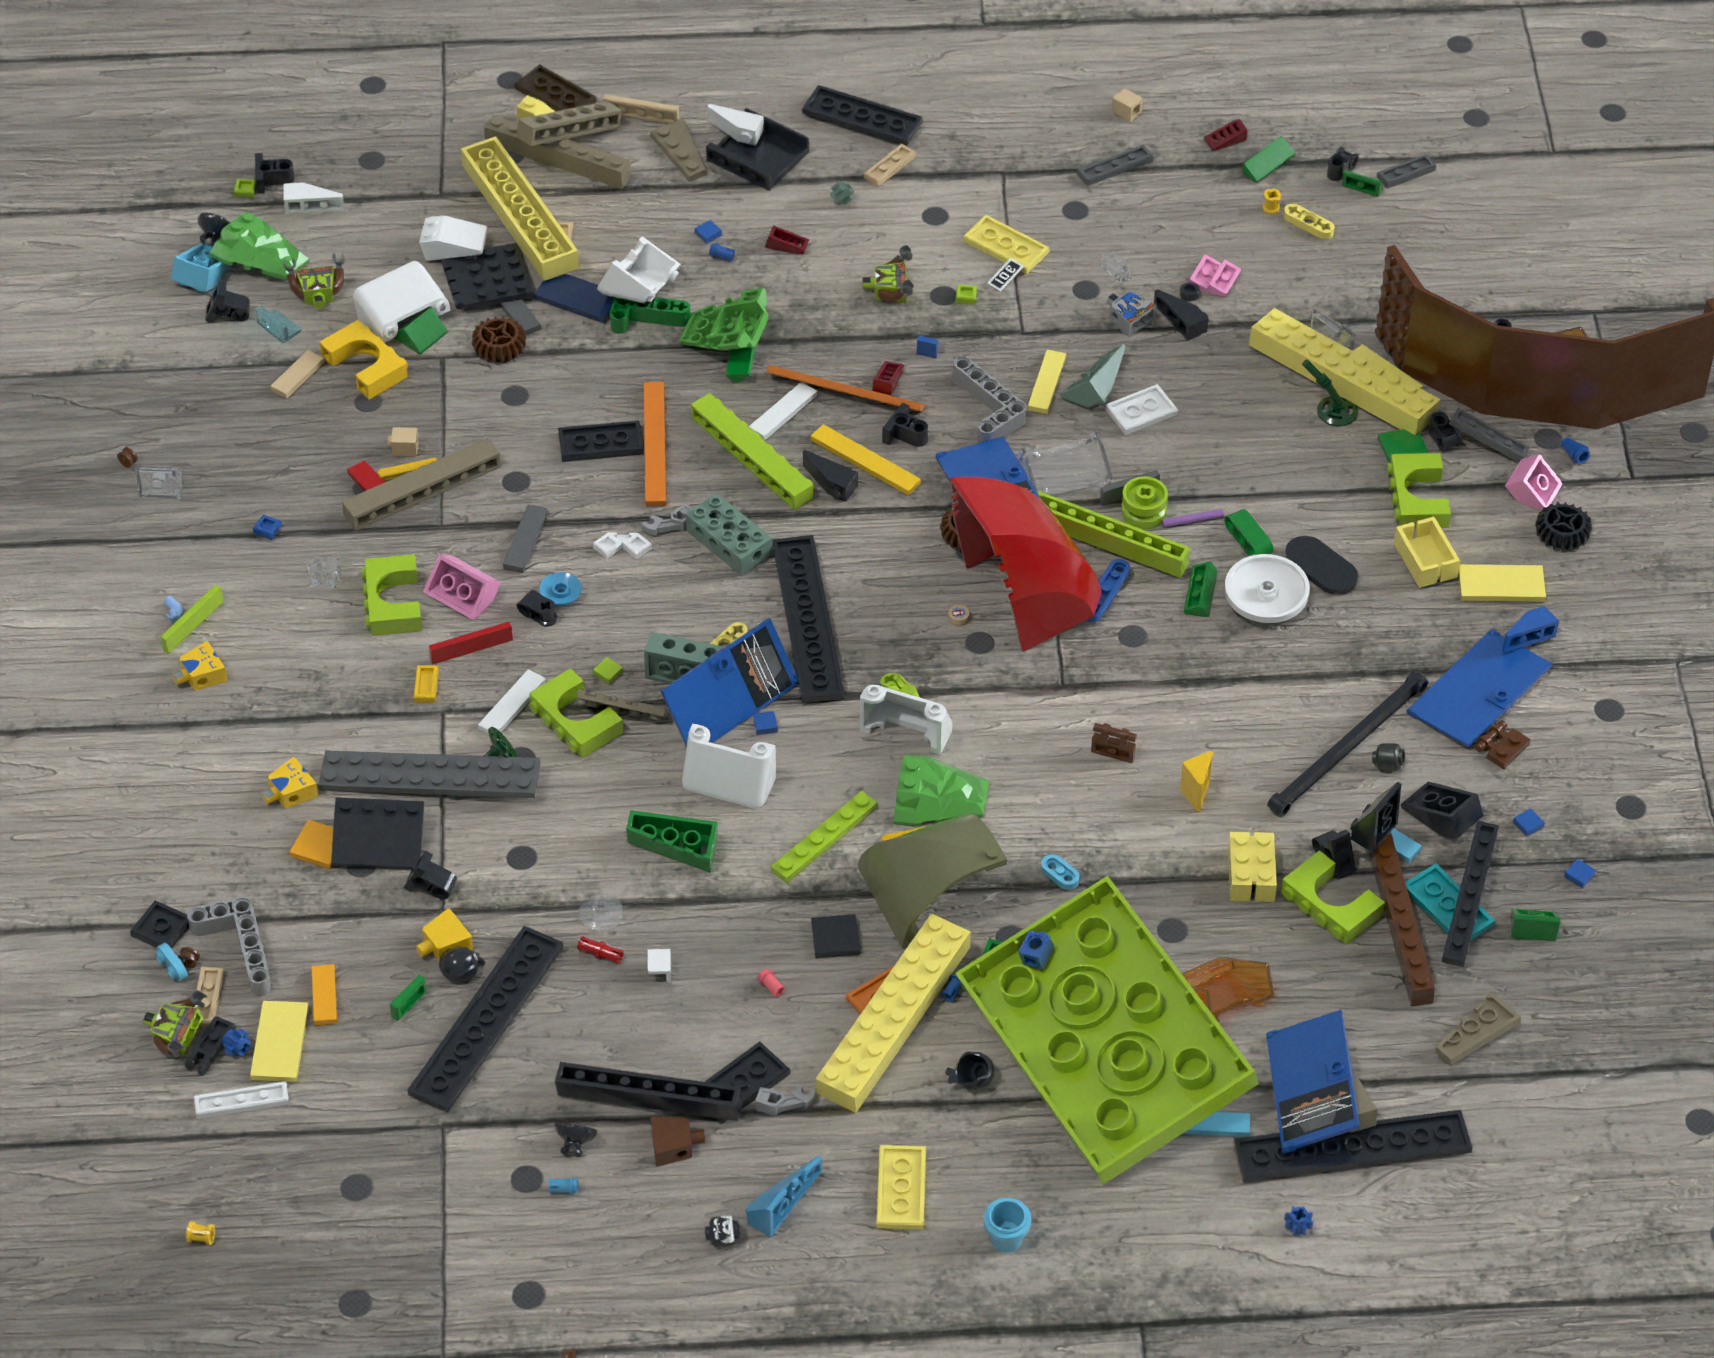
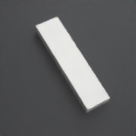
[749,382,817,441]
[478,669,546,735]
[194,1081,289,1119]

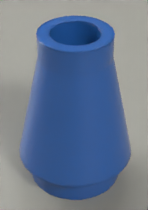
[1561,437,1590,464]

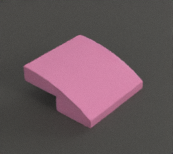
[1188,254,1241,297]

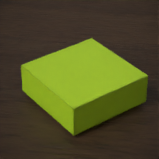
[234,179,256,198]
[956,284,977,305]
[593,657,623,684]

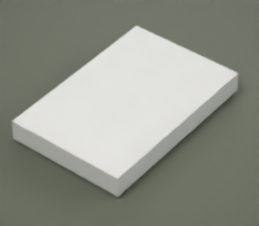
[1105,384,1178,436]

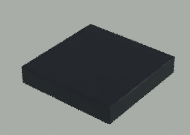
[130,900,189,949]
[811,914,860,958]

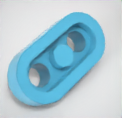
[1041,854,1079,890]
[155,943,188,982]

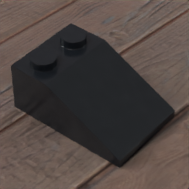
[1400,781,1484,839]
[1350,782,1401,852]

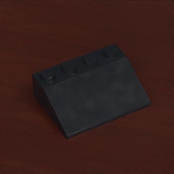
[331,797,424,869]

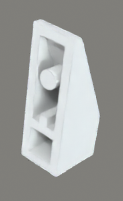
[708,104,764,145]
[284,183,344,214]

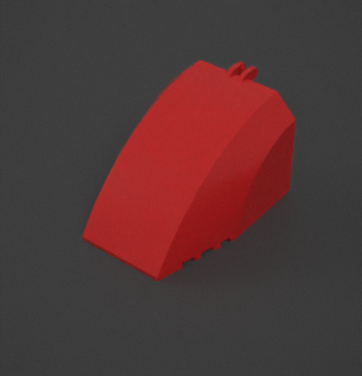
[950,477,1102,652]

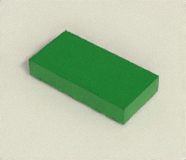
[390,974,427,1021]

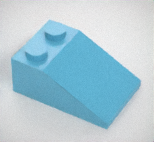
[171,243,230,292]

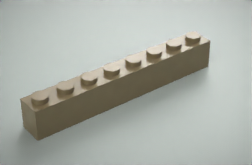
[484,115,631,189]
[342,438,501,531]

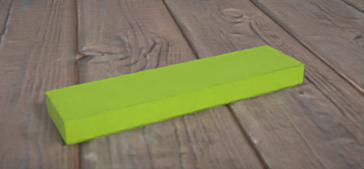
[160,585,224,654]

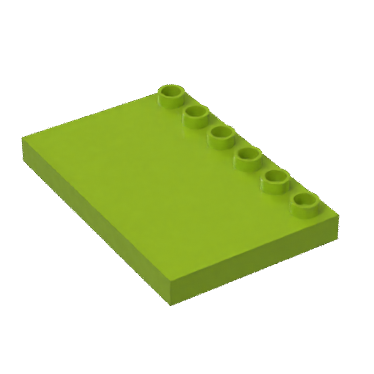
[955,876,1259,1185]

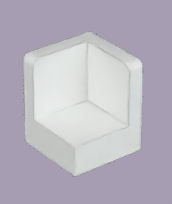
[648,949,671,984]

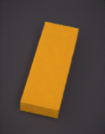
[312,964,337,1026]

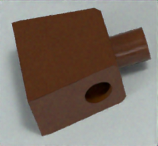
[651,1117,705,1167]

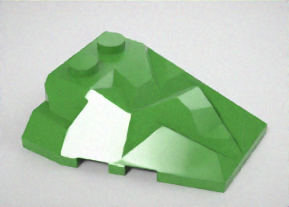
[210,212,309,280]
[679,287,769,350]
[893,753,989,827]

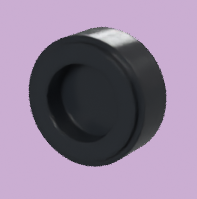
[1179,283,1200,301]

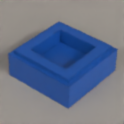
[695,220,722,244]
[917,335,938,359]
[253,515,282,540]
[753,711,778,735]
[1513,808,1545,836]
[1564,859,1596,888]

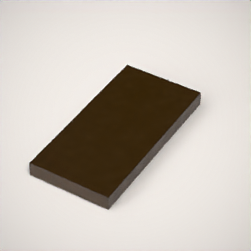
[514,64,597,112]

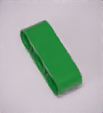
[1224,509,1274,556]

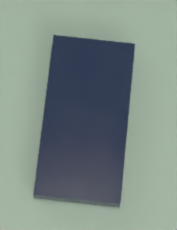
[534,274,615,323]

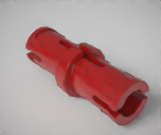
[577,936,624,964]

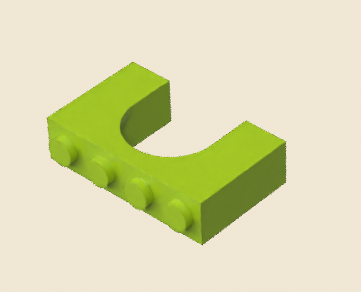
[1387,453,1451,529]
[361,554,422,636]
[529,668,623,758]
[1281,850,1385,945]

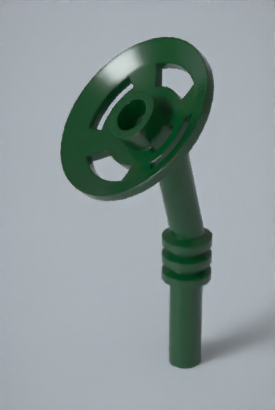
[1302,359,1358,427]
[449,727,517,800]

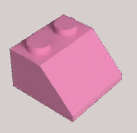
[1505,454,1562,510]

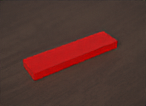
[429,622,513,665]

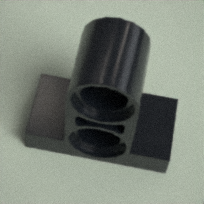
[255,153,295,194]
[205,280,250,323]
[882,403,928,447]
[1312,830,1356,879]
[403,851,457,900]

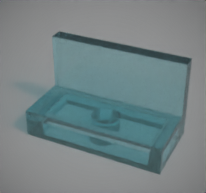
[255,305,301,343]

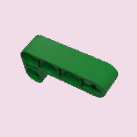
[610,297,691,334]

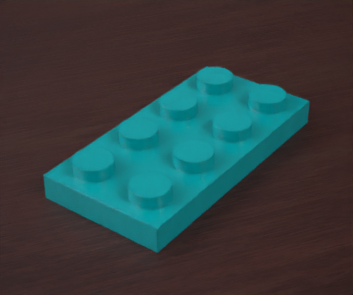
[1405,863,1495,941]

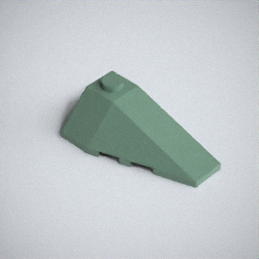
[1060,344,1126,408]

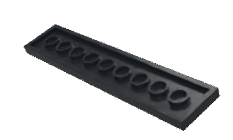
[772,535,844,703]
[407,926,563,1113]
[1233,1110,1472,1182]

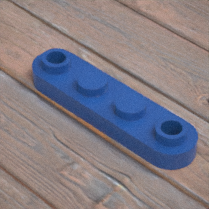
[1086,559,1130,622]

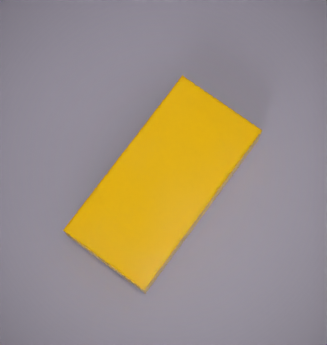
[413,665,439,703]

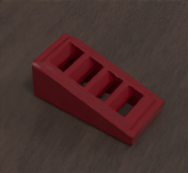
[1204,119,1248,151]
[765,225,810,255]
[872,361,904,396]

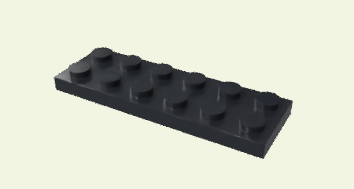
[802,85,923,146]

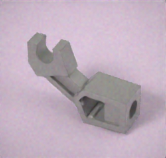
[641,503,693,535]
[755,1085,816,1116]

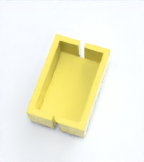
[1394,517,1460,588]
[1228,832,1277,902]

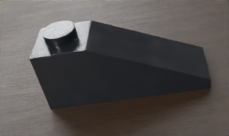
[1154,289,1209,341]
[803,450,858,502]

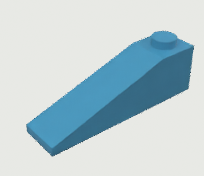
[746,1156,822,1237]

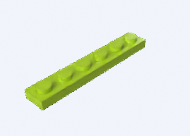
[771,791,878,883]

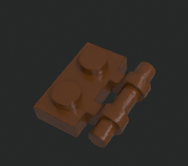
[1475,720,1530,769]
[1091,723,1137,763]

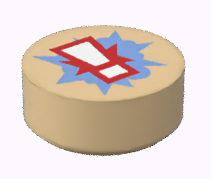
[948,604,970,625]

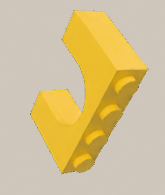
[319,320,408,400]

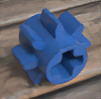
[222,1028,251,1057]
[1284,1206,1313,1235]

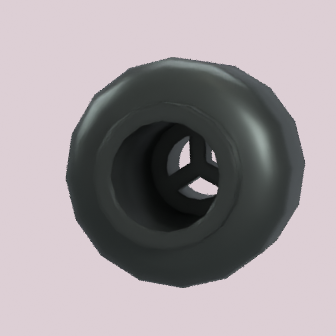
[1372,743,1405,771]

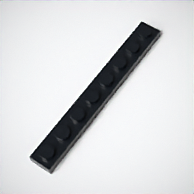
[1441,821,1499,967]

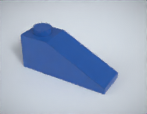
[1502,606,1559,653]

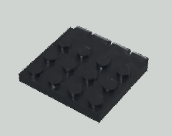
[441,243,534,311]

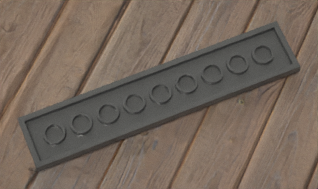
[318,750,541,798]

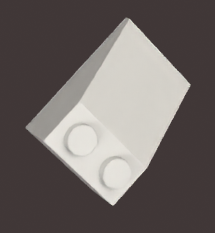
[419,216,488,261]

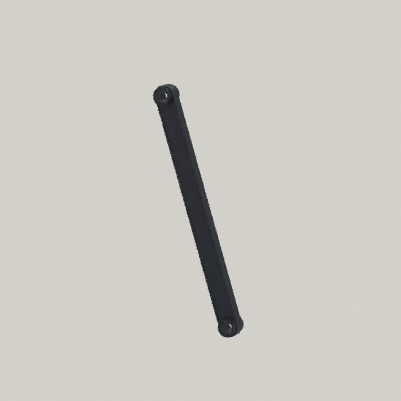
[1267,671,1429,817]

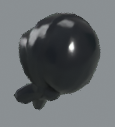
[439,946,485,983]
[945,1051,995,1090]

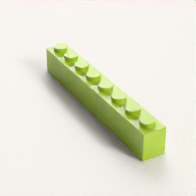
[691,393,814,510]
[1038,491,1191,578]

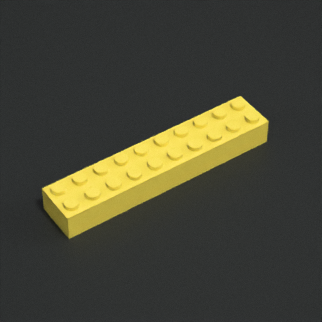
[461,136,580,281]
[1249,308,1440,435]
[816,913,971,1113]

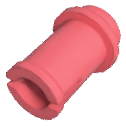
[758,969,786,997]

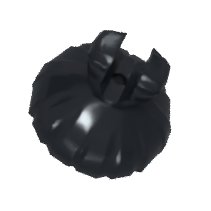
[198,212,230,246]
[554,1122,598,1157]

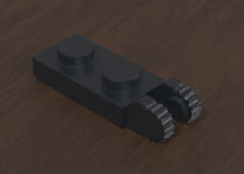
[185,1016,236,1075]

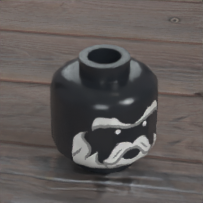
[705,1215,740,1248]

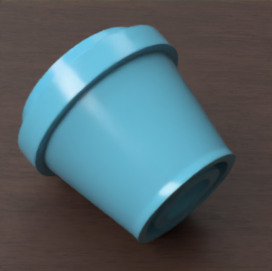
[983,1198,1031,1252]

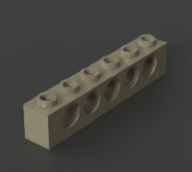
[516,101,622,146]

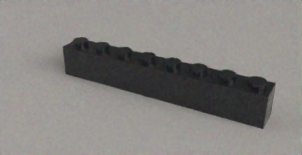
[555,1062,743,1121]

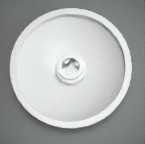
[1225,554,1310,623]

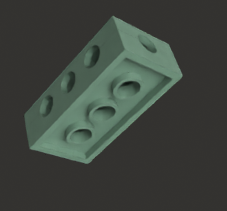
[685,493,773,576]
[644,632,725,684]

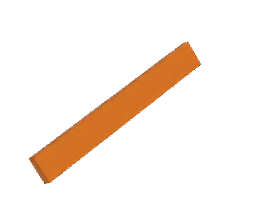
[766,365,925,412]
[644,382,666,506]

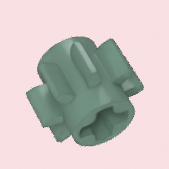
[830,181,854,205]

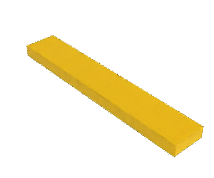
[811,424,921,496]

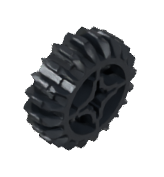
[1535,501,1592,552]

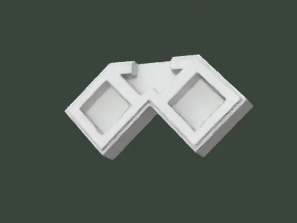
[593,532,652,560]

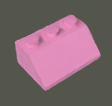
[423,554,501,620]

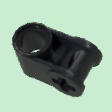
[1327,146,1359,181]
[1428,412,1462,451]
[516,590,557,627]

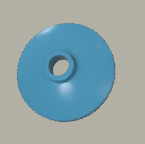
[539,572,582,605]

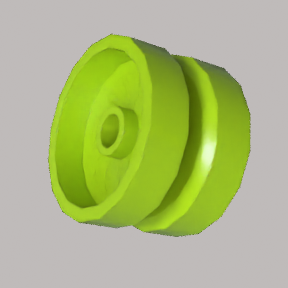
[1121,476,1168,529]

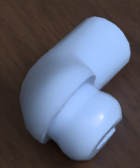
[164,596,183,622]

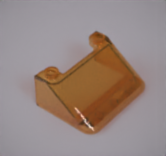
[1181,957,1274,1023]

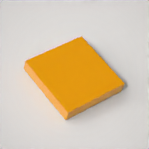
[289,819,333,869]

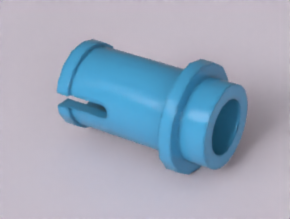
[549,1176,578,1195]

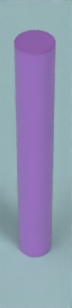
[1162,509,1224,528]

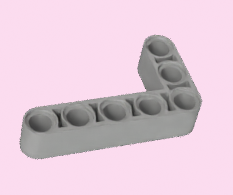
[953,356,1026,443]
[187,897,271,997]

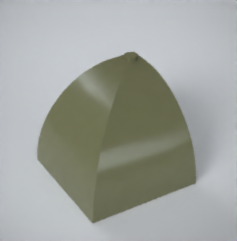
[858,813,1007,949]

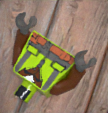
[863,245,914,304]
[283,253,345,309]
[143,990,207,1058]

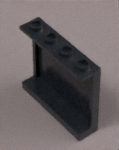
[706,108,809,191]

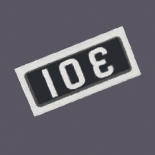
[987,258,1024,291]

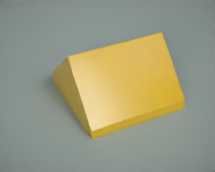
[1180,751,1213,812]

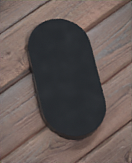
[1285,536,1358,594]

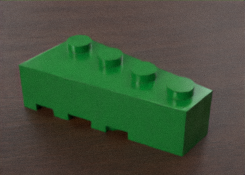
[626,810,718,873]

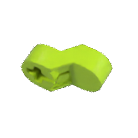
[880,672,920,698]

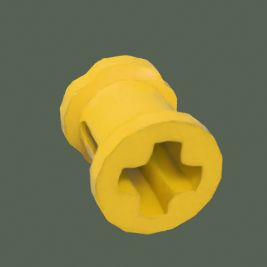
[1262,189,1281,215]
[186,1221,215,1245]

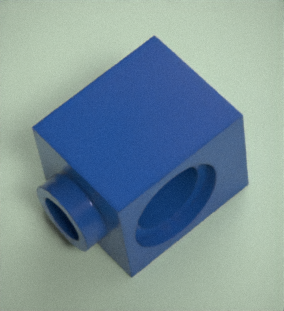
[1018,930,1054,970]

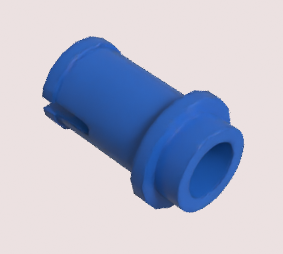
[709,243,735,262]
[941,972,962,1002]

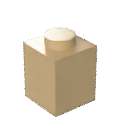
[1112,88,1143,122]
[388,427,419,457]

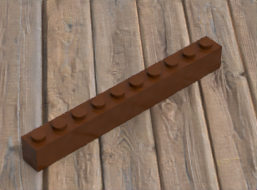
[1362,810,1435,1007]

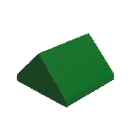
[394,307,447,355]
[1511,908,1561,941]

